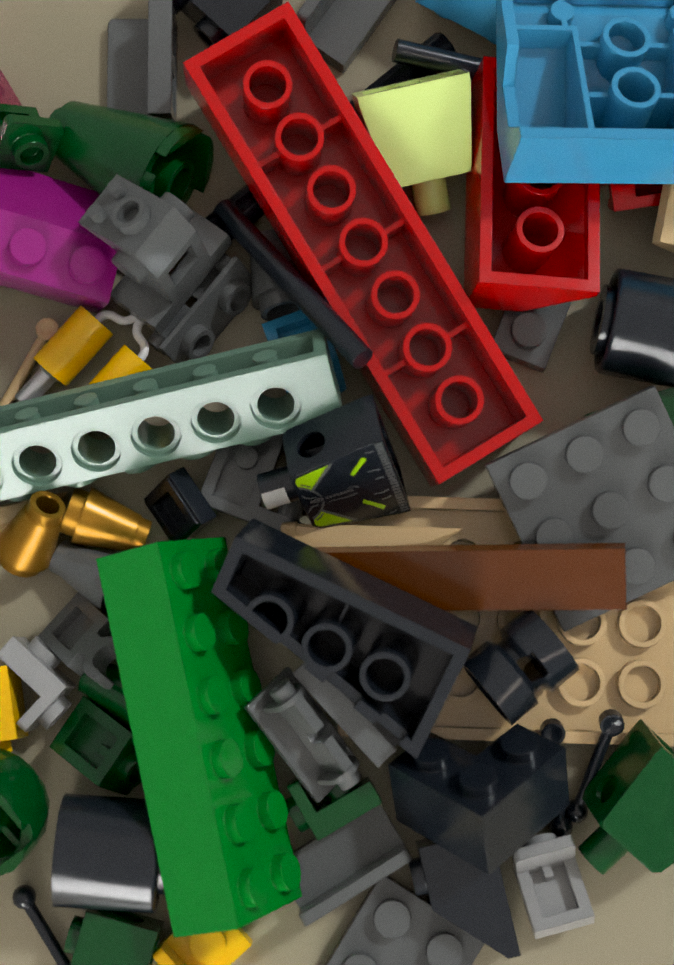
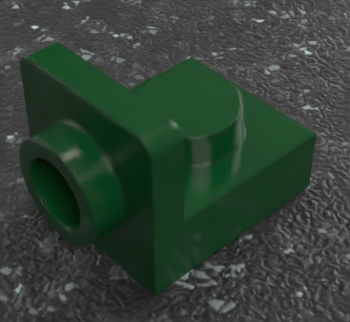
[49,696,142,795]
[285,776,382,841]

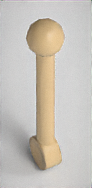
[0,318,60,406]

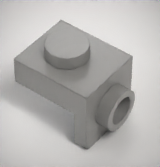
[0,636,76,732]
[513,833,595,939]

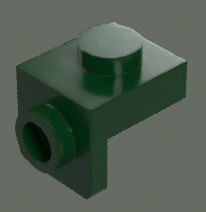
[0,103,64,172]

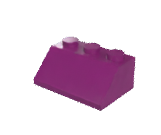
[0,168,118,313]

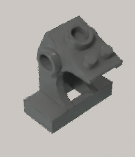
[78,174,232,335]

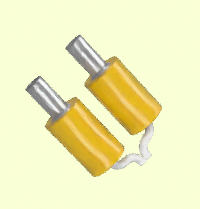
[15,305,152,401]

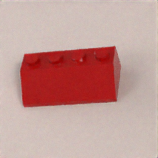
[464,56,600,312]

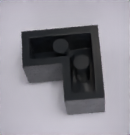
[388,724,570,875]

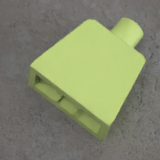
[351,69,472,216]

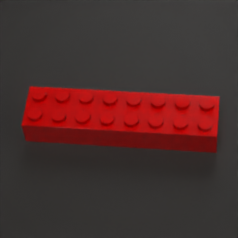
[183,2,543,487]

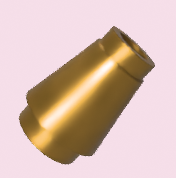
[60,487,153,551]
[0,491,66,578]

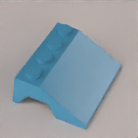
[496,0,674,184]

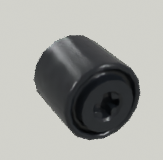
[590,268,674,387]
[51,793,165,913]

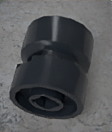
[463,610,579,725]

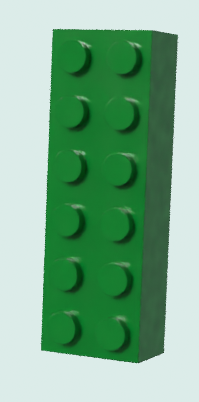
[96,537,302,938]

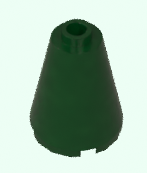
[49,101,213,210]

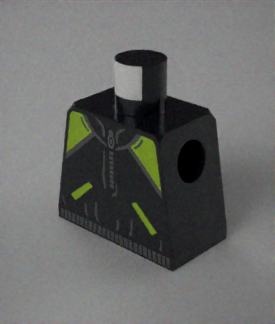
[257,394,411,528]

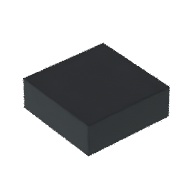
[144,467,217,541]

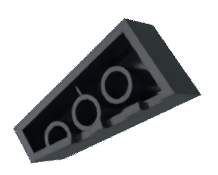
[211,518,478,759]

